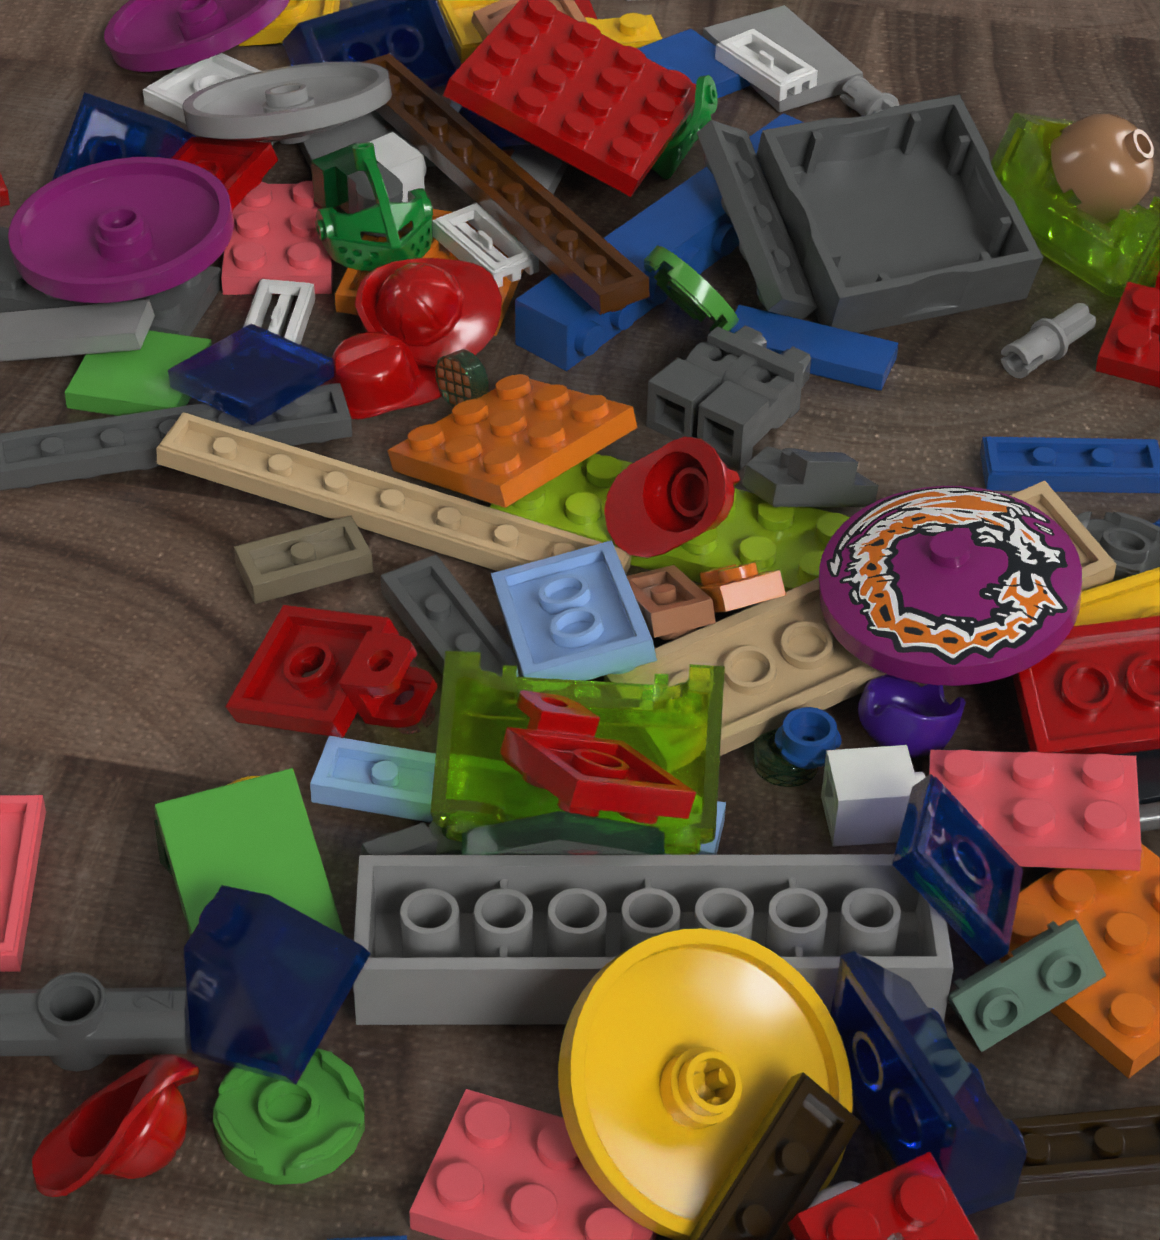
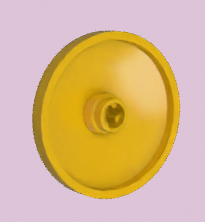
[558,928,853,1240]

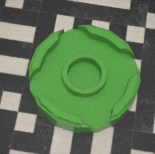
[644,245,739,332]
[213,1045,365,1185]

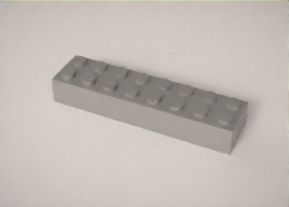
[352,854,954,1025]

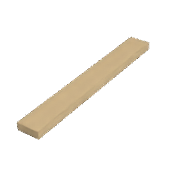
[156,412,632,574]

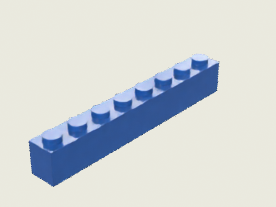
[515,113,804,371]

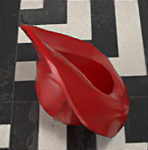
[355,258,502,367]
[32,1054,200,1197]

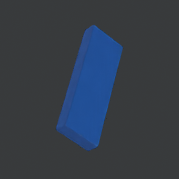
[730,305,899,391]
[980,437,1160,493]

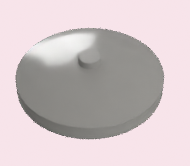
[182,62,392,144]

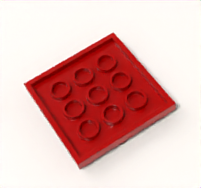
[443,0,696,197]

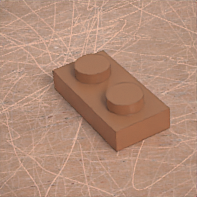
[627,565,716,640]

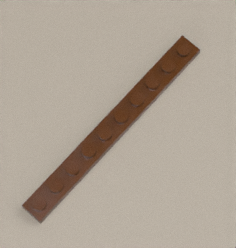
[362,53,650,315]

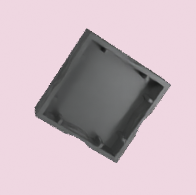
[756,94,1043,333]

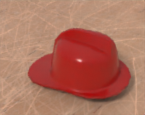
[318,332,451,419]
[604,436,741,558]

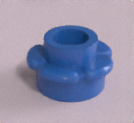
[775,707,842,769]

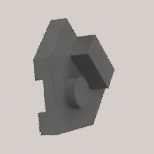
[742,446,879,507]

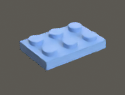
[491,540,657,693]

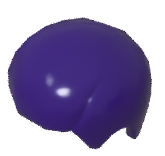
[858,674,966,759]

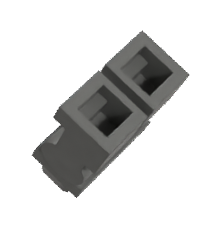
[646,325,811,471]

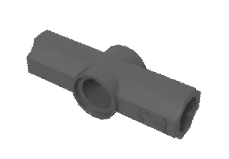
[0,972,192,1072]

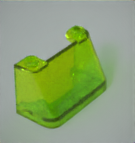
[991,112,1160,298]
[430,651,725,855]

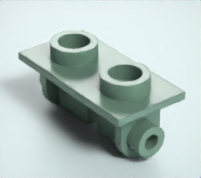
[948,919,1106,1052]

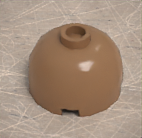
[1051,114,1154,224]

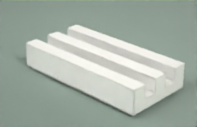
[715,29,818,102]
[432,203,539,288]
[237,279,315,366]

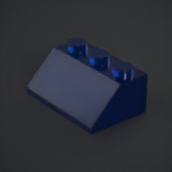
[282,0,461,89]
[830,951,1027,1216]

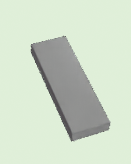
[0,299,155,362]

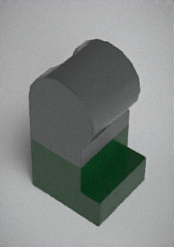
[311,143,403,237]

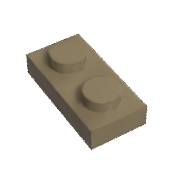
[234,516,373,604]

